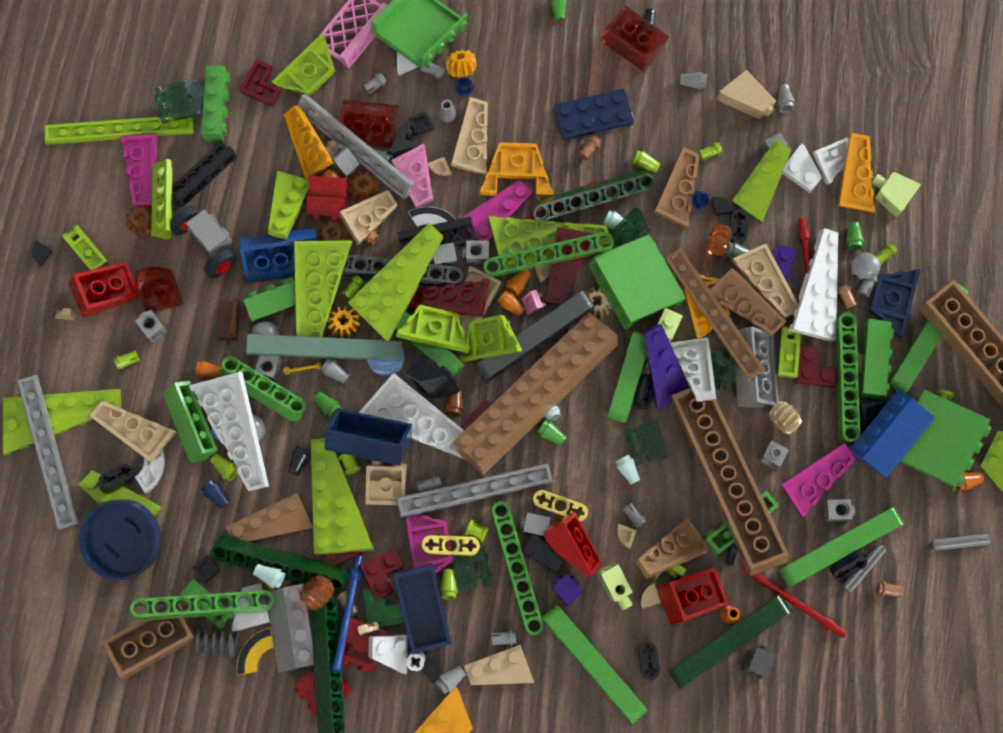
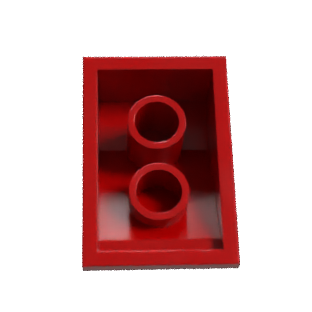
[68,262,141,317]
[543,511,602,578]
[657,567,729,625]

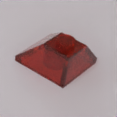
[135,266,183,312]

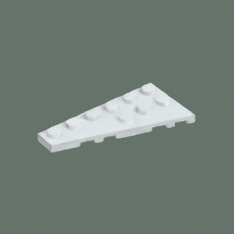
[789,228,838,342]
[189,372,269,491]
[359,373,464,459]

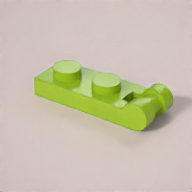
[62,224,109,270]
[777,325,801,379]

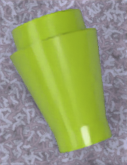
[631,150,660,173]
[210,453,238,481]
[439,569,458,600]

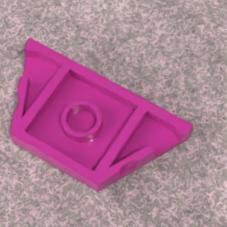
[406,514,453,575]

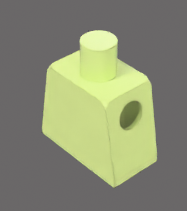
[872,172,921,218]
[658,308,682,343]
[595,563,633,610]

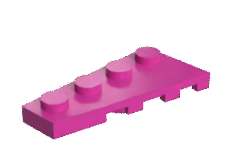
[120,134,158,208]
[460,180,534,241]
[780,443,856,518]

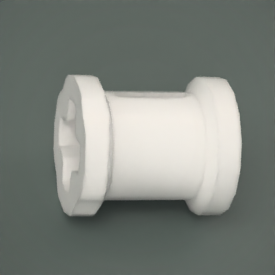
[407,651,425,671]

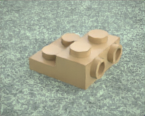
[365,460,407,505]

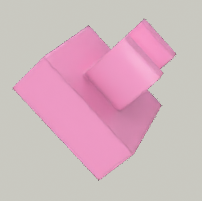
[521,290,547,316]

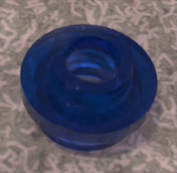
[455,77,473,95]
[692,191,710,209]

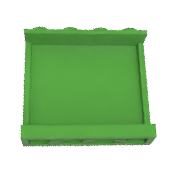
[370,0,468,69]
[588,235,686,330]
[900,390,992,492]

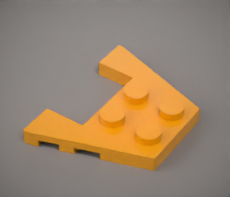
[480,142,553,198]

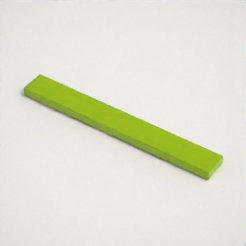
[44,114,194,145]

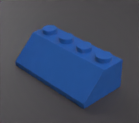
[239,228,317,282]
[849,390,935,478]

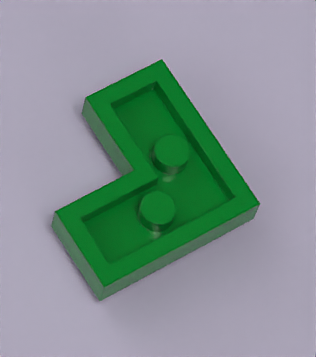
[363,588,405,628]

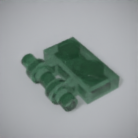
[154,81,193,124]
[610,207,651,246]
[710,351,738,391]
[626,420,668,465]
[452,547,492,591]

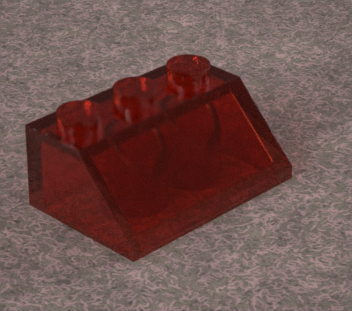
[601,5,669,72]
[340,99,399,148]

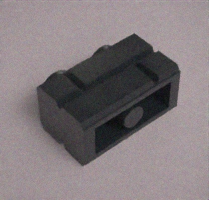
[522,534,565,574]

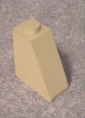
[717,70,776,119]

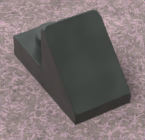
[389,120,418,159]

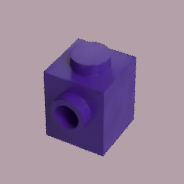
[552,574,583,607]

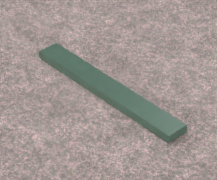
[246,334,402,361]

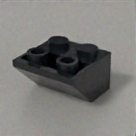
[406,355,460,399]

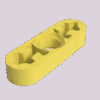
[533,490,588,522]
[422,536,480,556]

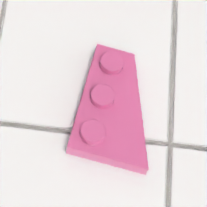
[391,143,433,208]

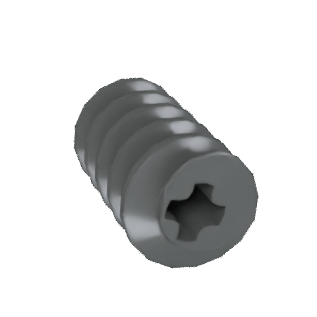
[194,629,239,658]

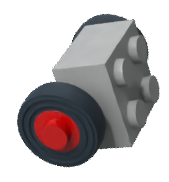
[170,206,237,279]

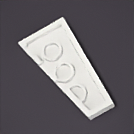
[670,337,716,401]

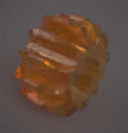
[348,171,380,202]
[126,204,152,237]
[317,220,349,241]
[707,224,732,256]
[300,575,334,610]

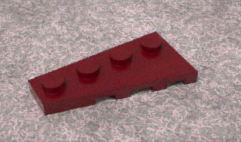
[545,227,594,305]
[408,279,490,317]

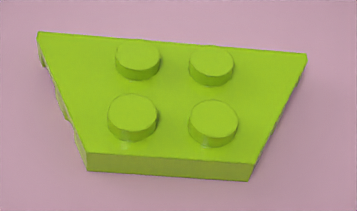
[272,33,336,97]
[396,305,470,353]
[459,315,522,362]
[981,430,1003,492]

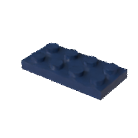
[554,88,634,140]

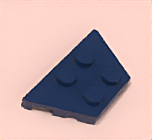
[869,269,920,338]

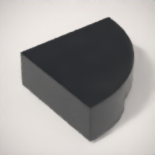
[711,197,734,216]
[32,240,53,267]
[725,543,739,566]
[421,655,440,684]

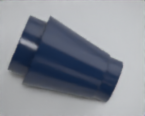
[201,479,229,509]

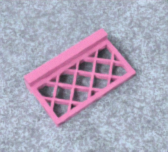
[322,0,388,69]

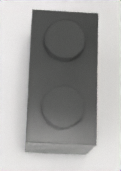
[741,645,776,680]

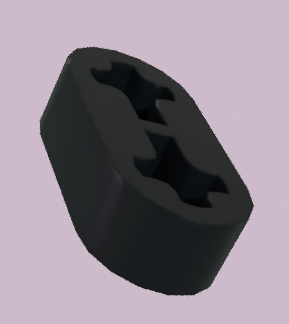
[729,209,748,245]
[634,374,654,409]
[98,464,134,493]
[830,551,868,581]
[638,642,660,681]

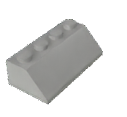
[734,327,779,408]
[267,584,314,673]

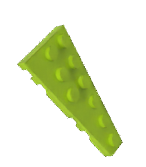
[488,216,610,268]
[348,223,443,343]
[294,240,352,337]
[3,389,122,456]
[311,438,374,555]

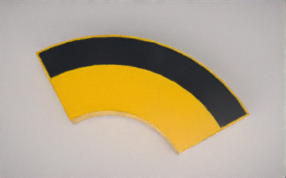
[237,627,274,676]

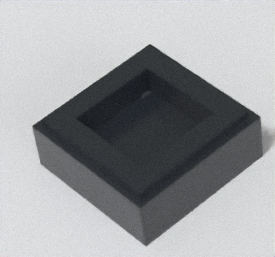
[409,111,433,136]
[192,555,221,583]

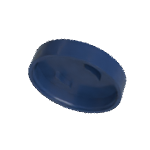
[79,499,161,580]

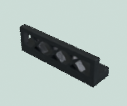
[172,142,237,207]
[397,216,477,249]

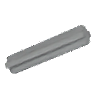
[931,534,991,551]
[843,544,886,593]

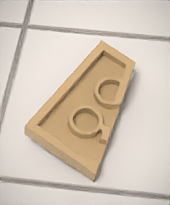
[339,190,398,245]
[464,645,534,685]

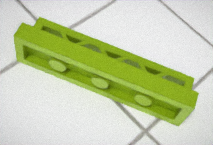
[151,159,172,240]

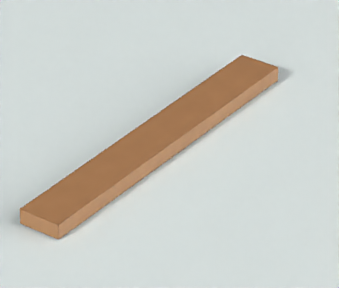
[665,248,766,381]

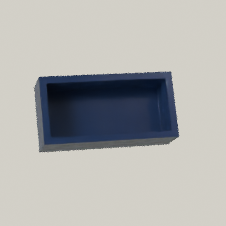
[325,408,412,466]
[393,563,452,654]

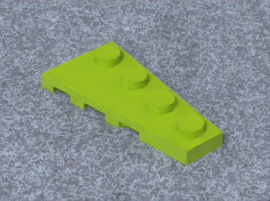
[732,140,791,222]
[268,170,309,240]
[78,470,163,517]

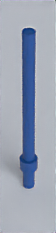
[332,556,363,672]

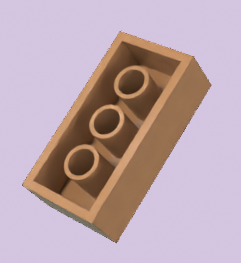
[102,603,196,679]

